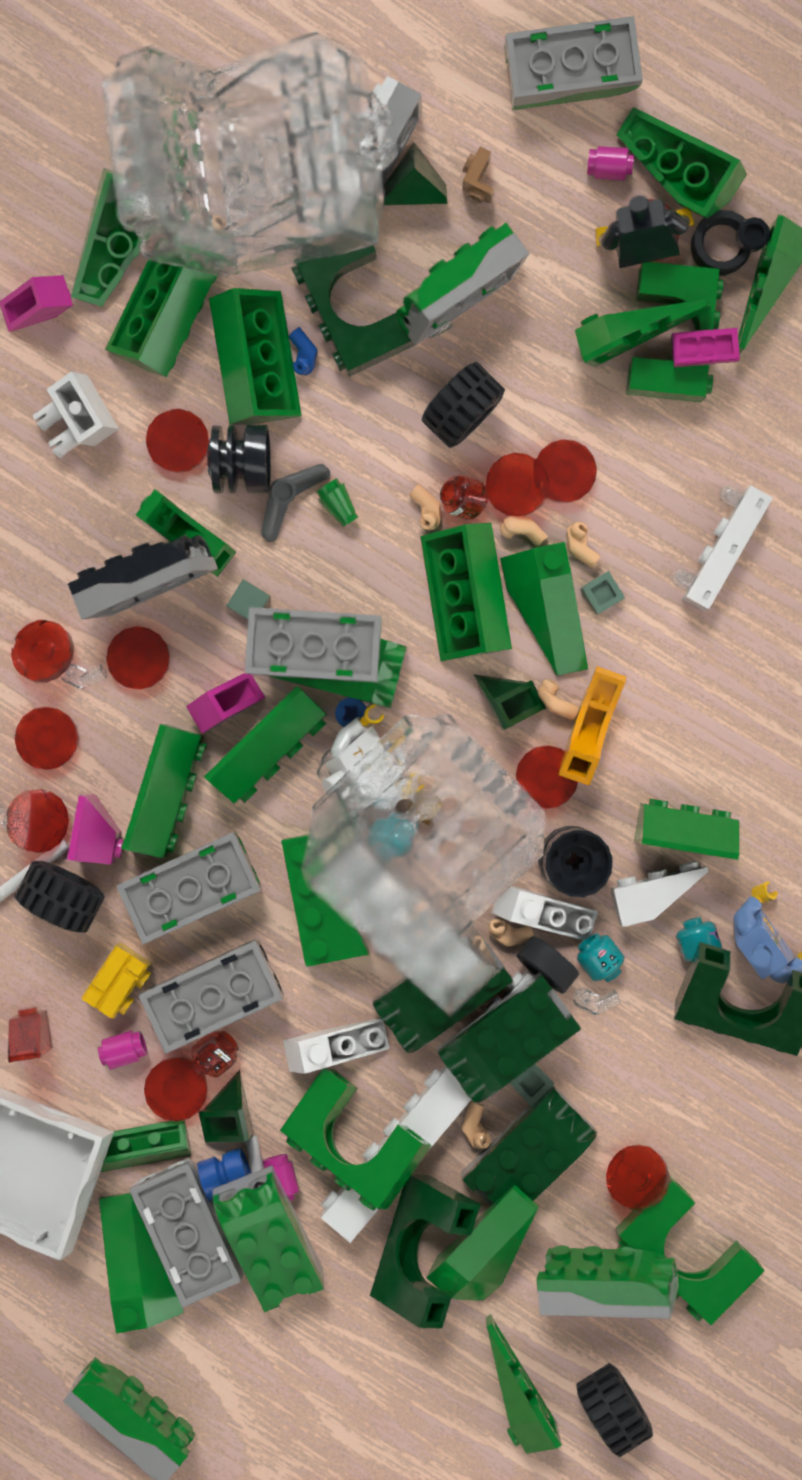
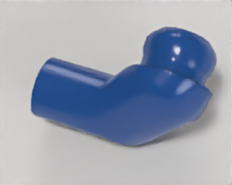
[288,327,318,375]

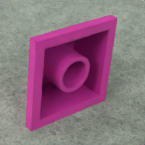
[67,794,124,864]

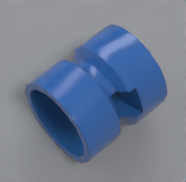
[197,1148,252,1202]

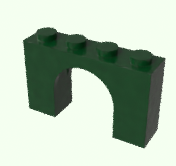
[291,222,415,377]
[674,942,802,1056]
[369,1174,481,1329]

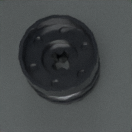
[207,425,271,494]
[538,825,613,897]

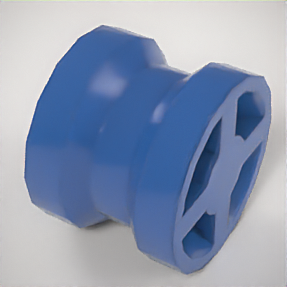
[335,698,366,727]

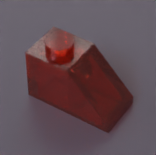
[8,1006,53,1063]

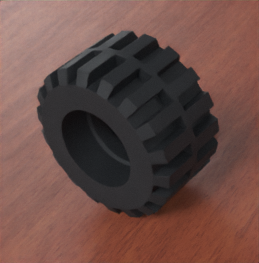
[421,362,505,448]
[14,861,105,933]
[576,1363,653,1457]

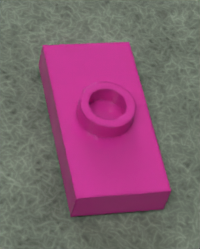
[671,328,740,367]

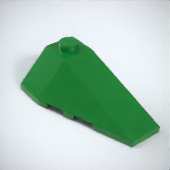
[616,107,747,219]
[71,168,169,307]
[738,214,802,355]
[574,299,711,367]
[500,542,588,676]
[426,1185,539,1301]
[99,1192,184,1334]
[486,1315,562,1454]

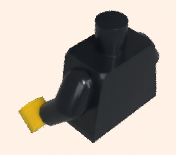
[595,196,695,268]

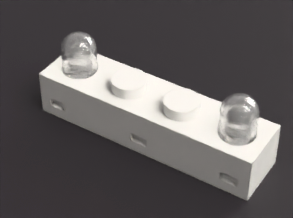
[672,485,773,611]

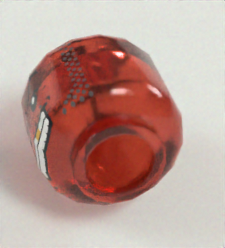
[440,475,488,520]
[191,1030,239,1078]

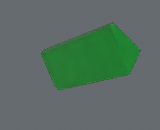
[100,1118,191,1172]

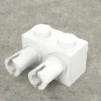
[33,371,119,458]

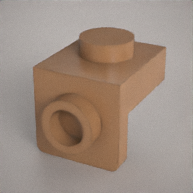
[462,146,494,203]

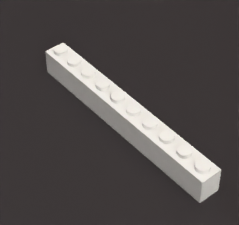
[321,969,534,1243]

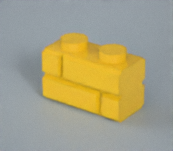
[81,942,152,1019]

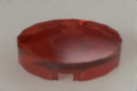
[145,408,210,473]
[533,439,597,503]
[485,453,550,517]
[11,620,74,683]
[106,626,170,690]
[14,707,80,770]
[515,745,578,809]
[6,789,69,853]
[144,1057,208,1122]
[606,1144,670,1211]

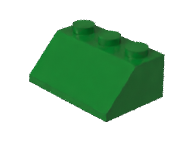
[634,798,740,860]

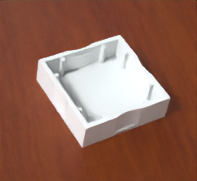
[0,1088,114,1261]

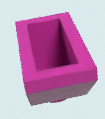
[0,275,73,332]
[186,673,266,734]

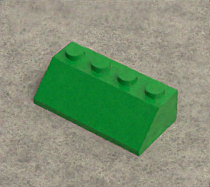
[105,236,222,377]
[209,288,302,425]
[420,523,512,661]
[204,686,327,804]
[121,724,207,858]

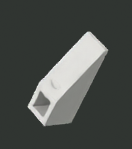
[610,861,709,927]
[492,883,598,940]
[283,1018,390,1074]

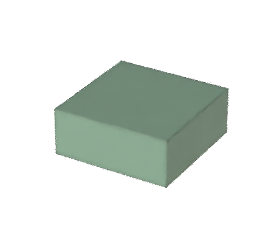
[581,571,625,615]
[226,579,271,619]
[510,1064,554,1106]

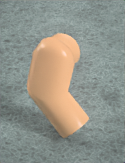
[462,1101,491,1150]

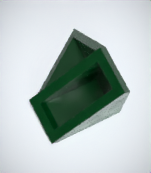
[383,142,447,205]
[473,674,546,730]
[198,1070,253,1142]

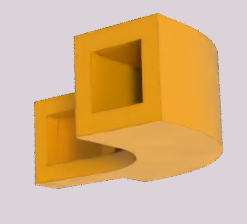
[559,666,627,786]

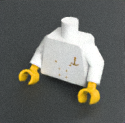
[322,704,425,805]

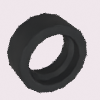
[691,210,751,276]
[516,936,579,994]

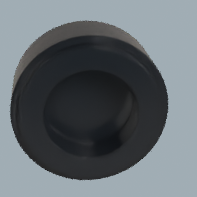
[736,217,770,252]

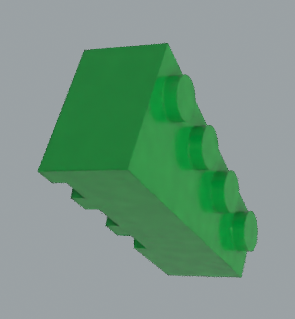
[281,833,370,967]

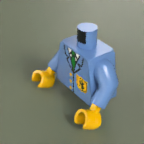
[733,881,802,984]

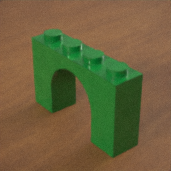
[626,262,724,402]
[280,1068,432,1211]
[616,1174,765,1326]

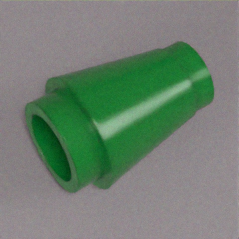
[316,478,358,527]

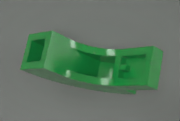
[135,489,236,577]

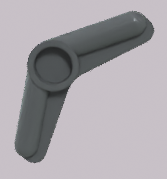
[261,464,330,542]

